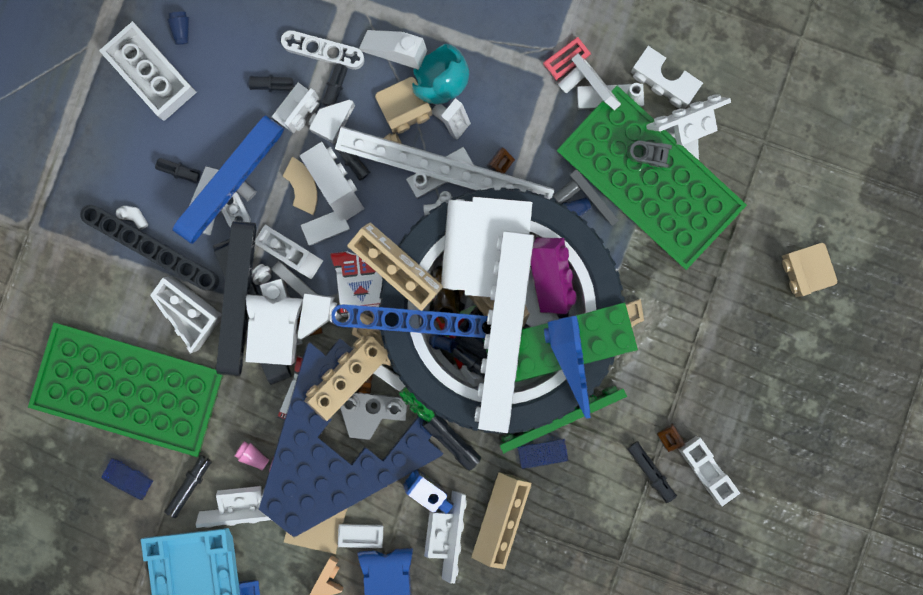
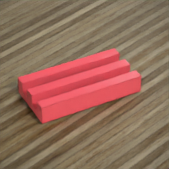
[543,37,591,81]

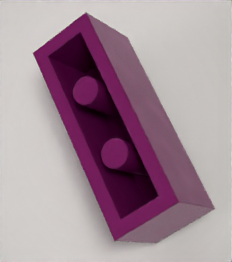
[531,238,576,314]

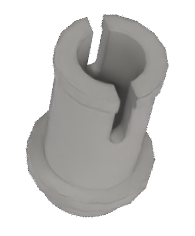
[237,181,257,202]

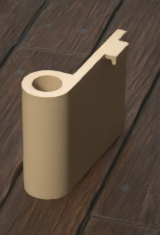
[284,509,347,554]

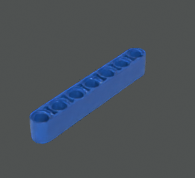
[172,116,284,244]
[330,304,491,338]

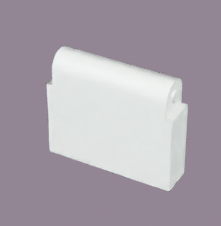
[441,197,532,297]

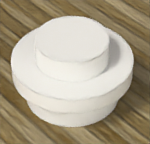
[252,264,272,285]

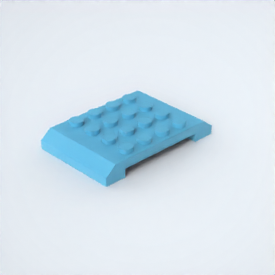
[141,528,240,595]

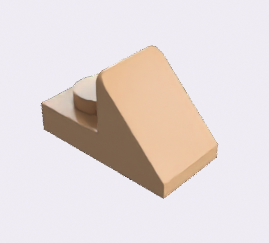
[310,555,344,595]

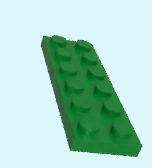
[484,303,638,382]
[498,385,627,454]

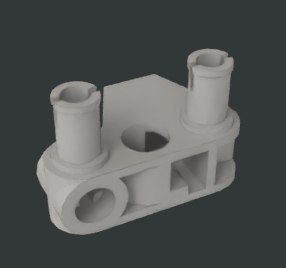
[340,392,407,440]

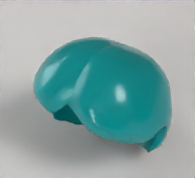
[412,44,469,105]

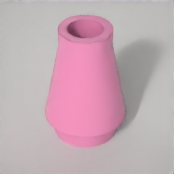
[235,441,269,471]

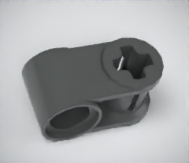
[627,141,672,168]

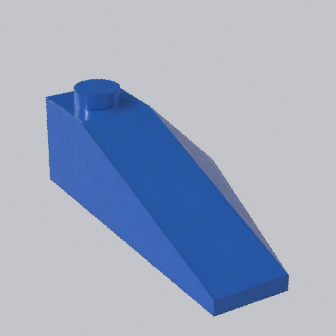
[544,316,591,419]

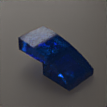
[518,439,568,469]
[101,458,153,500]

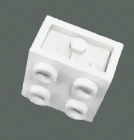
[272,82,320,134]

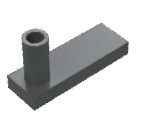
[553,169,619,226]

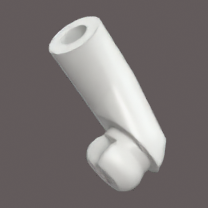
[424,191,452,216]
[116,206,149,230]

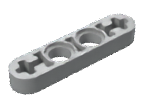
[271,260,343,325]

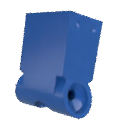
[358,548,413,595]

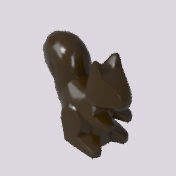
[434,266,461,324]

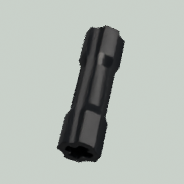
[422,412,481,471]

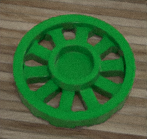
[399,387,435,422]

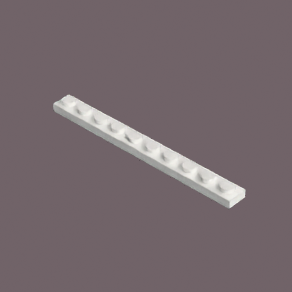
[335,126,554,200]

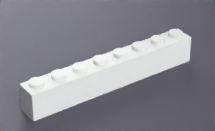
[475,231,534,433]

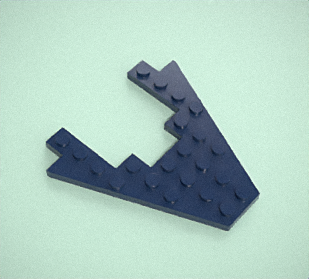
[258,338,444,537]

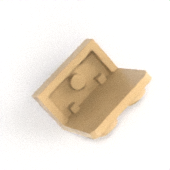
[375,77,432,134]
[782,243,837,297]

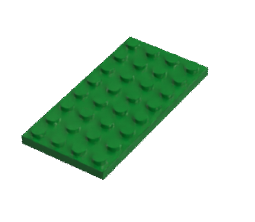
[557,85,747,270]
[28,322,223,457]

